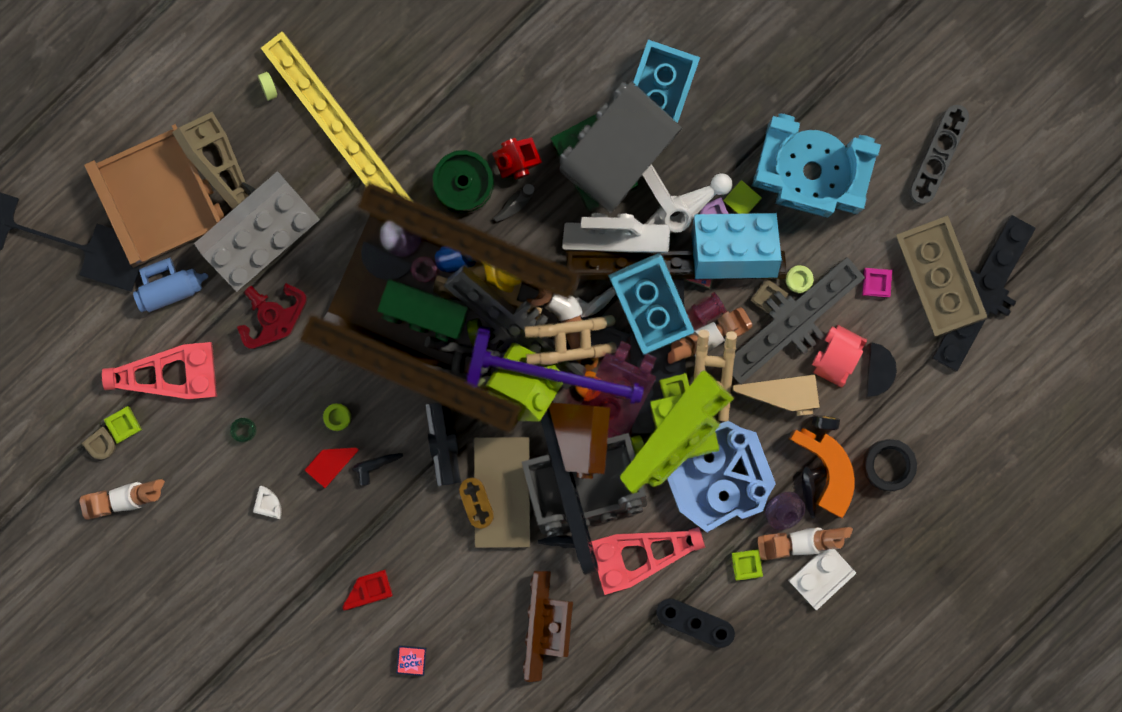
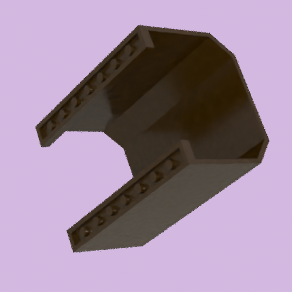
[299,181,582,433]

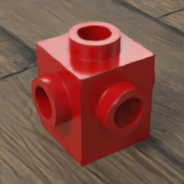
[492,137,542,180]

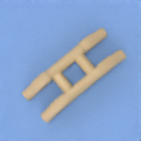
[524,315,617,365]
[693,330,737,421]

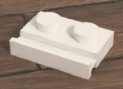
[788,549,856,610]

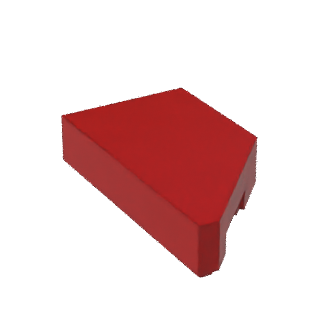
[305,447,359,488]
[343,569,393,611]

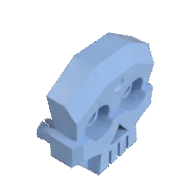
[667,421,776,532]

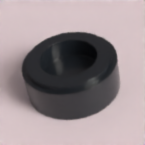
[812,415,840,430]

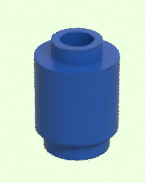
[435,246,476,273]

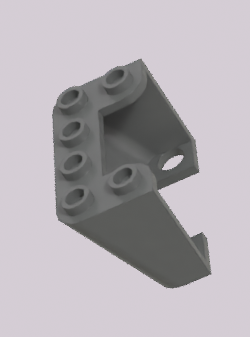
[559,81,682,214]
[522,433,647,537]

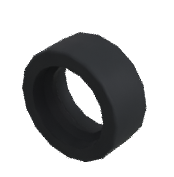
[863,439,917,491]

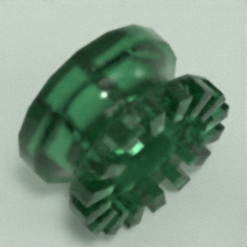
[230,418,257,442]

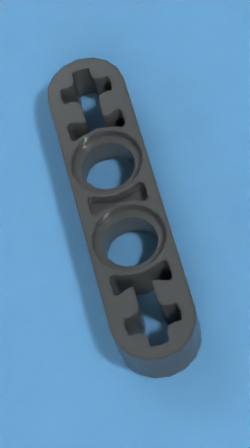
[909,105,969,205]

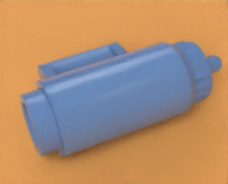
[133,257,208,312]

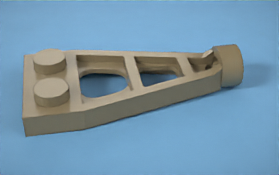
[172,112,249,209]

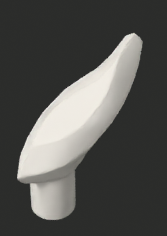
[576,287,616,317]

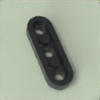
[656,598,735,648]

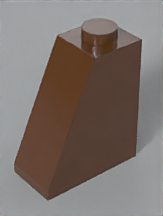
[549,402,610,479]

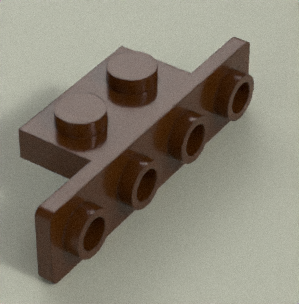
[523,571,573,682]

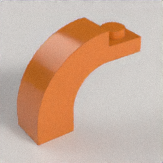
[788,428,855,518]

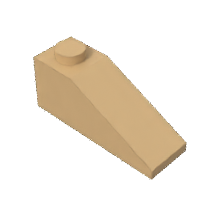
[731,375,820,416]

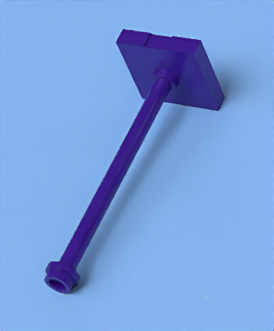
[467,326,644,404]

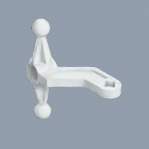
[643,164,732,233]

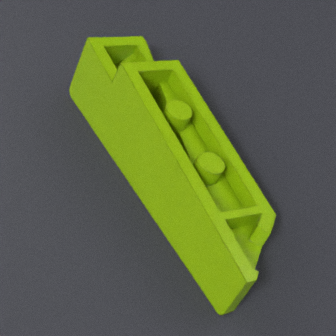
[620,370,734,494]

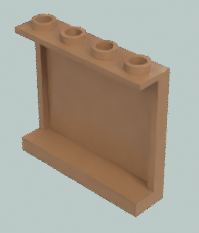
[84,124,225,268]

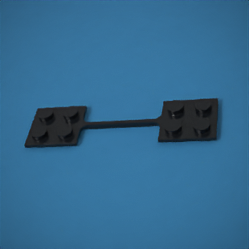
[0,192,141,292]

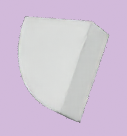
[253,486,282,519]

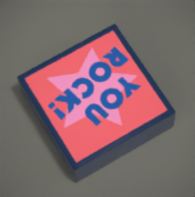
[396,645,427,676]

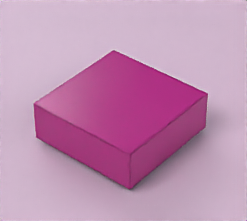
[862,268,892,298]

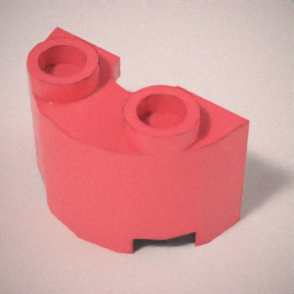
[812,325,867,388]

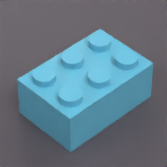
[634,40,700,123]
[691,213,782,279]
[609,253,694,355]

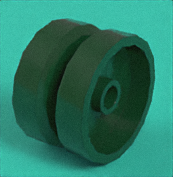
[433,150,494,214]

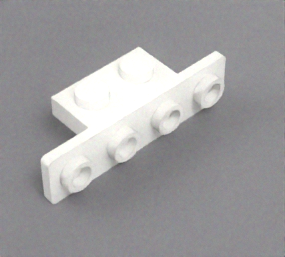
[562,213,670,253]

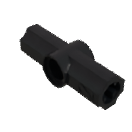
[426,402,461,486]

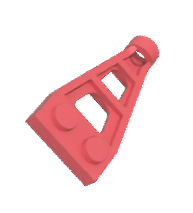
[102,342,217,399]
[592,527,705,595]

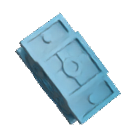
[752,114,881,218]

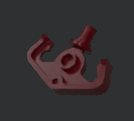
[237,283,307,349]

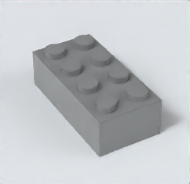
[194,171,320,292]

